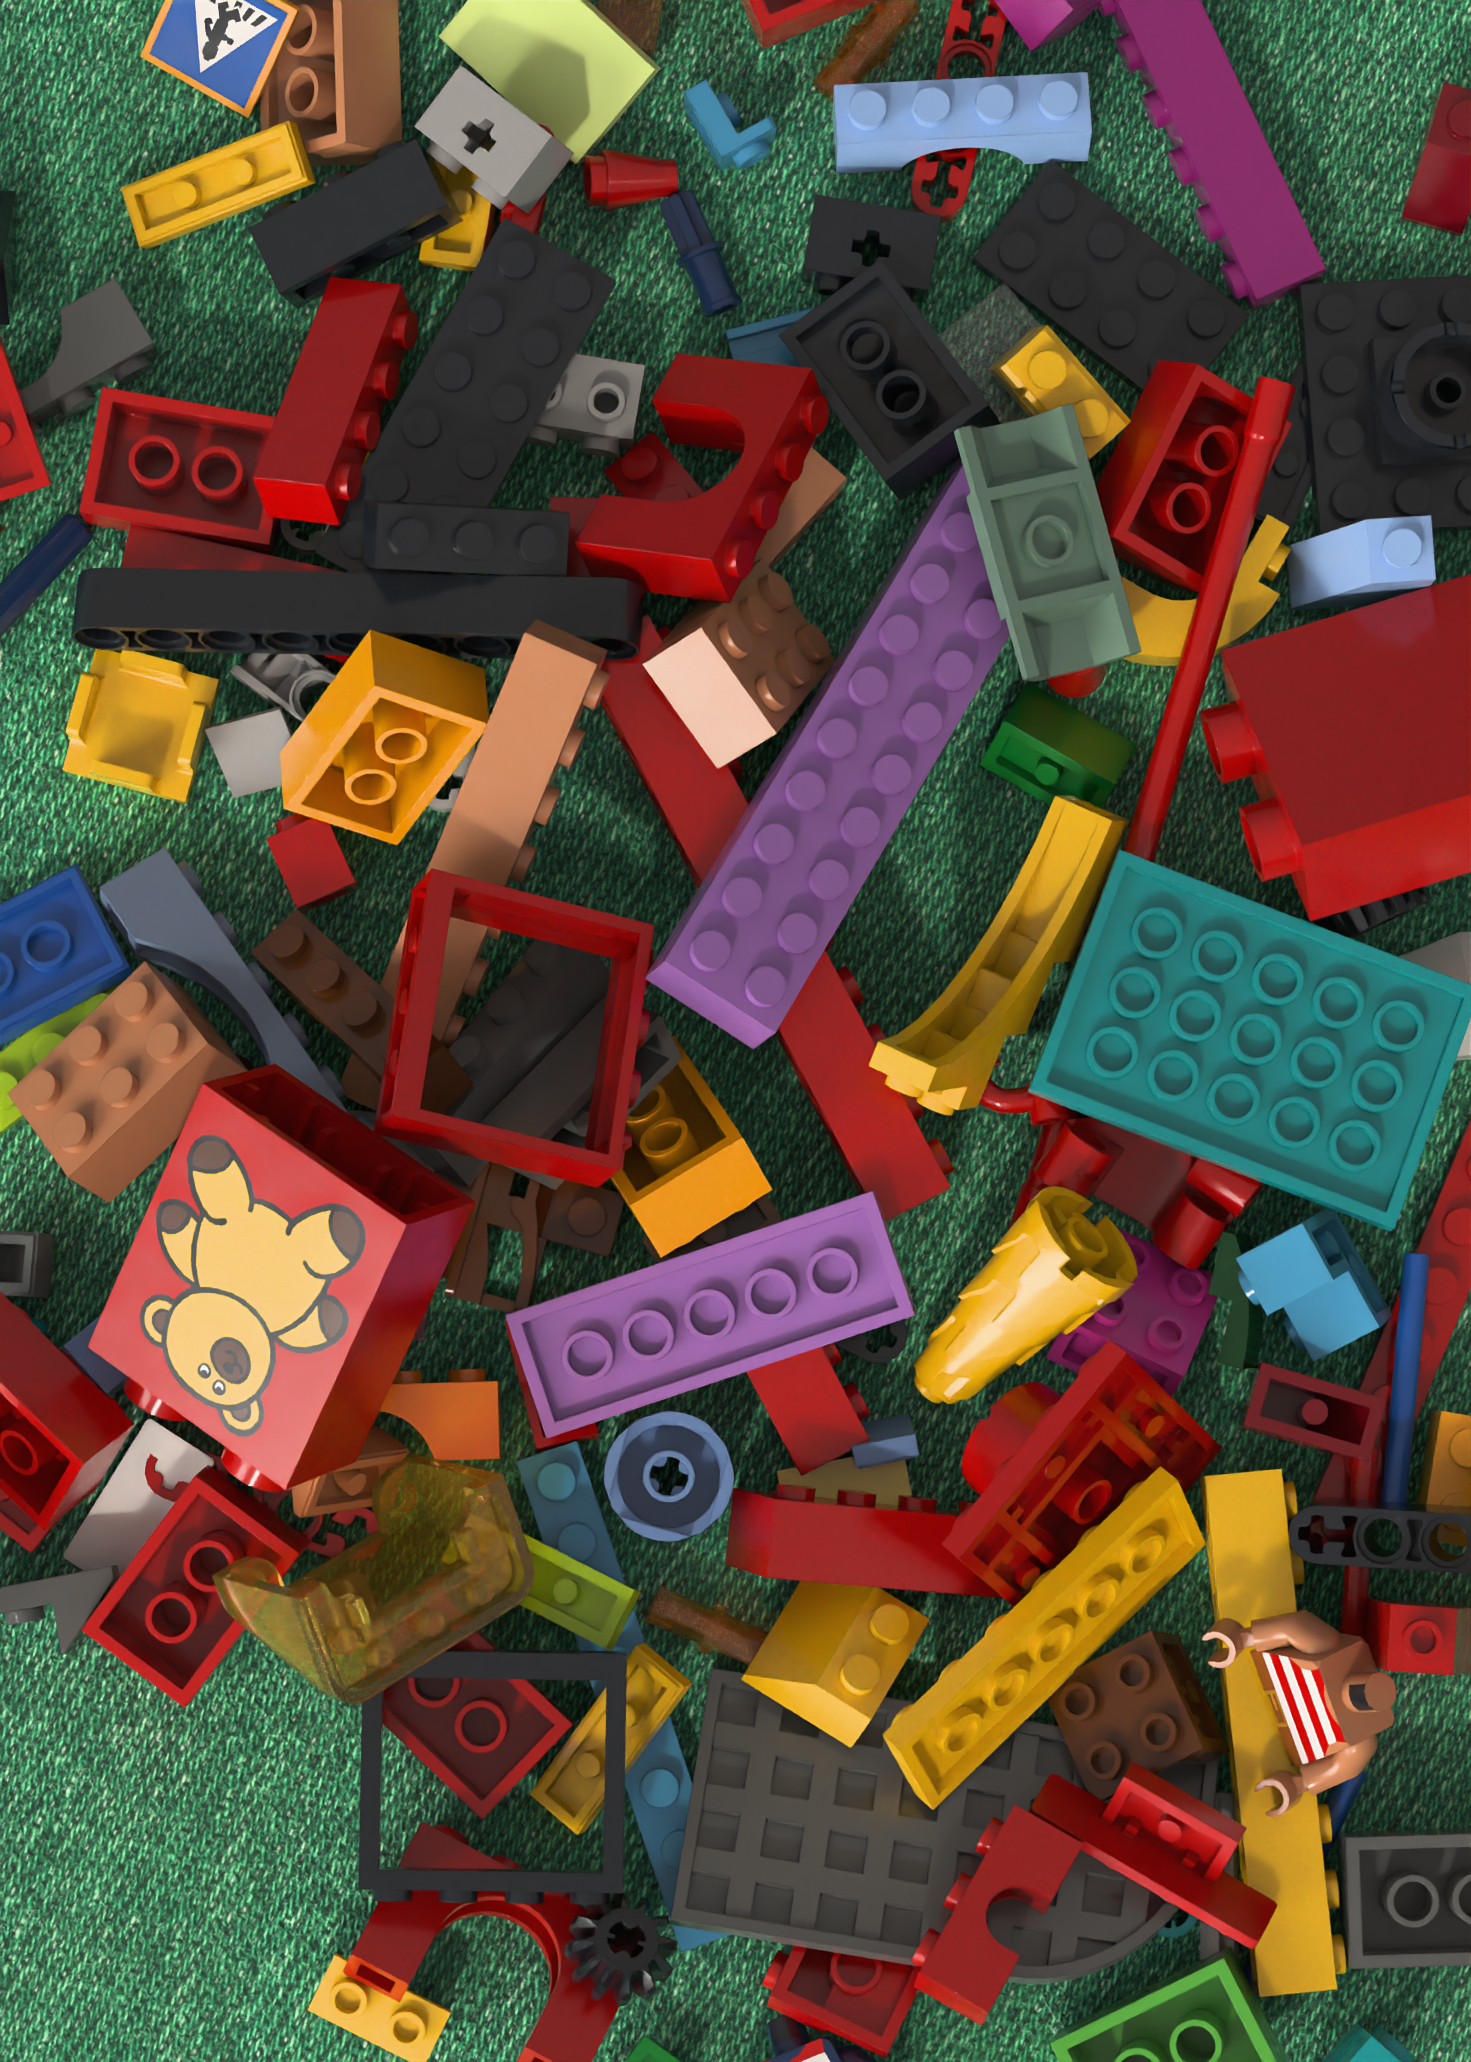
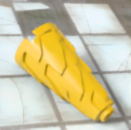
[914,1186,1138,1404]

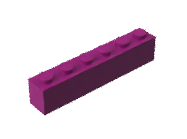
[1097,0,1326,312]

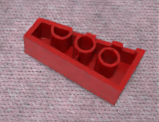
[725,1484,1003,1598]

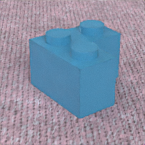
[1236,1207,1393,1362]

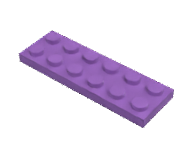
[505,1190,917,1438]

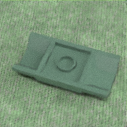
[954,404,1141,682]

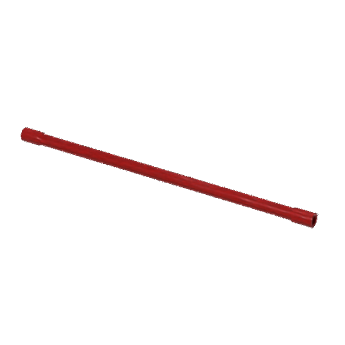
[1008,376,1296,1230]

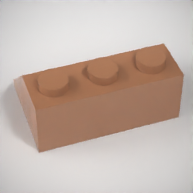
[260,0,403,167]

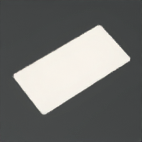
[64,1419,214,1576]

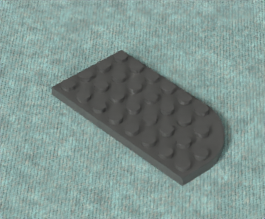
[669,1668,1220,1984]

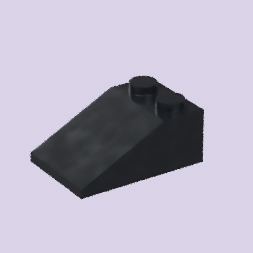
[778,259,1001,501]

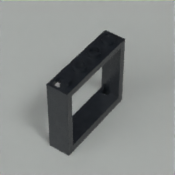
[358,1647,627,1905]

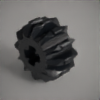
[564,1893,677,2007]

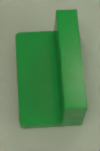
[979,683,1136,807]

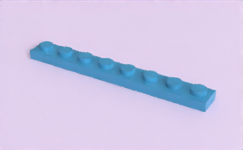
[516,1441,730,1952]

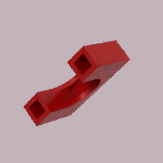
[575,353,829,603]
[342,1822,632,2062]

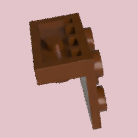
[1047,1630,1230,1802]

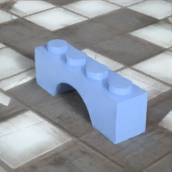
[833,72,1092,174]

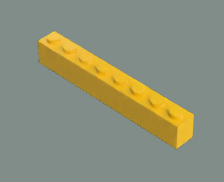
[1199,1469,1346,1997]

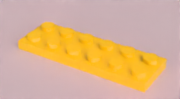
[882,1466,1206,1810]

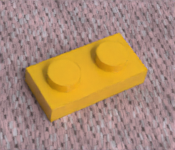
[419,143,496,272]

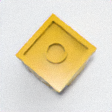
[62,649,221,805]

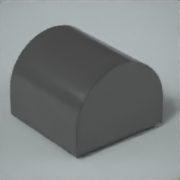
[0,1230,55,1299]

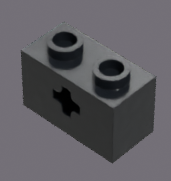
[802,195,941,303]

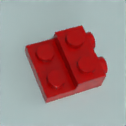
[762,1946,921,2058]

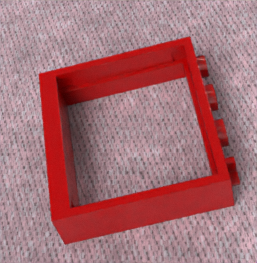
[373,868,655,1188]

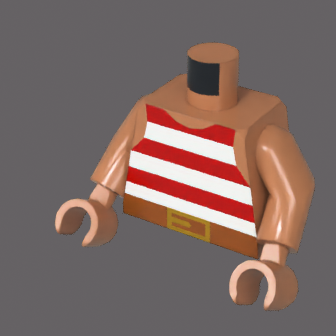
[1202,1611,1397,1817]

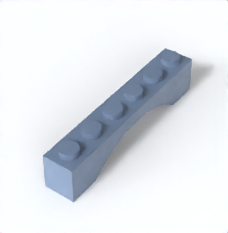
[99,847,373,1130]

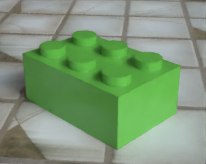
[1050,1946,1289,2062]

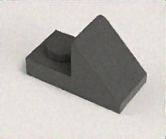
[0,1565,120,1655]

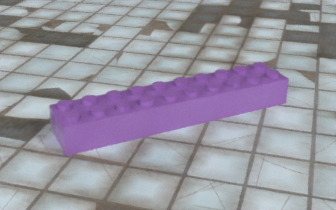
[645,458,1010,1049]

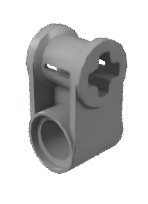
[229,653,336,725]

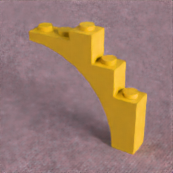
[869,796,1130,1116]

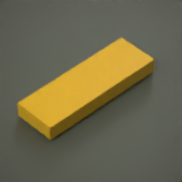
[121,120,316,249]
[529,1642,693,1835]

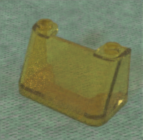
[212,1454,535,1704]

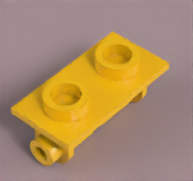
[308,1953,452,2062]

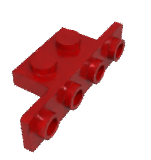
[1028,1762,1277,1949]

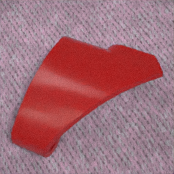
[1034,1116,1265,1270]

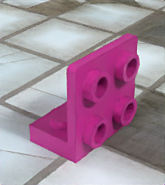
[1046,1227,1218,1397]

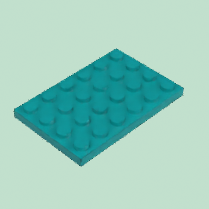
[1027,850,1471,1231]

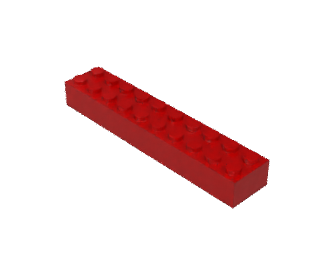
[600,615,954,1223]

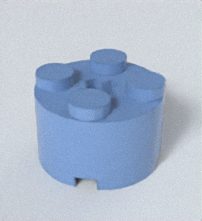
[604,1411,734,1542]

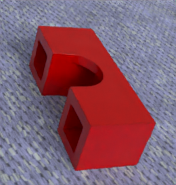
[911,1804,1083,2026]

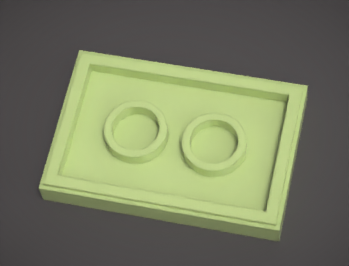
[438,0,661,164]

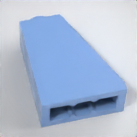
[1286,515,1436,611]

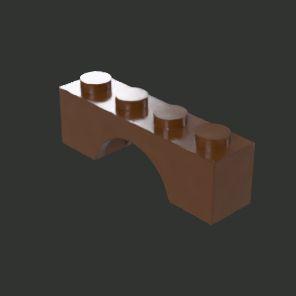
[250,909,474,1114]

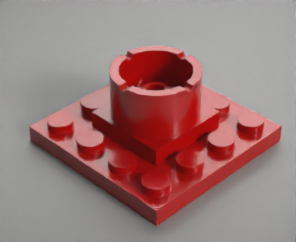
[941,1339,1222,1607]

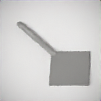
[205,706,412,830]

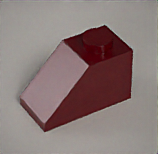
[1400,82,1471,237]
[1238,1362,1386,1462]

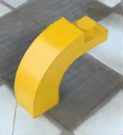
[1121,514,1291,666]

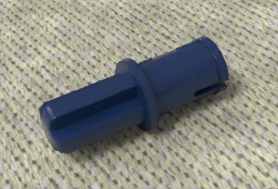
[660,190,742,318]

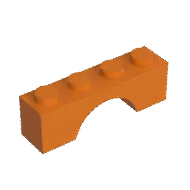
[380,1369,502,1461]

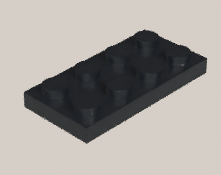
[972,160,1250,394]

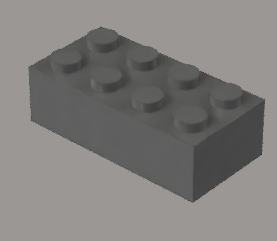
[1337,1828,1471,1969]

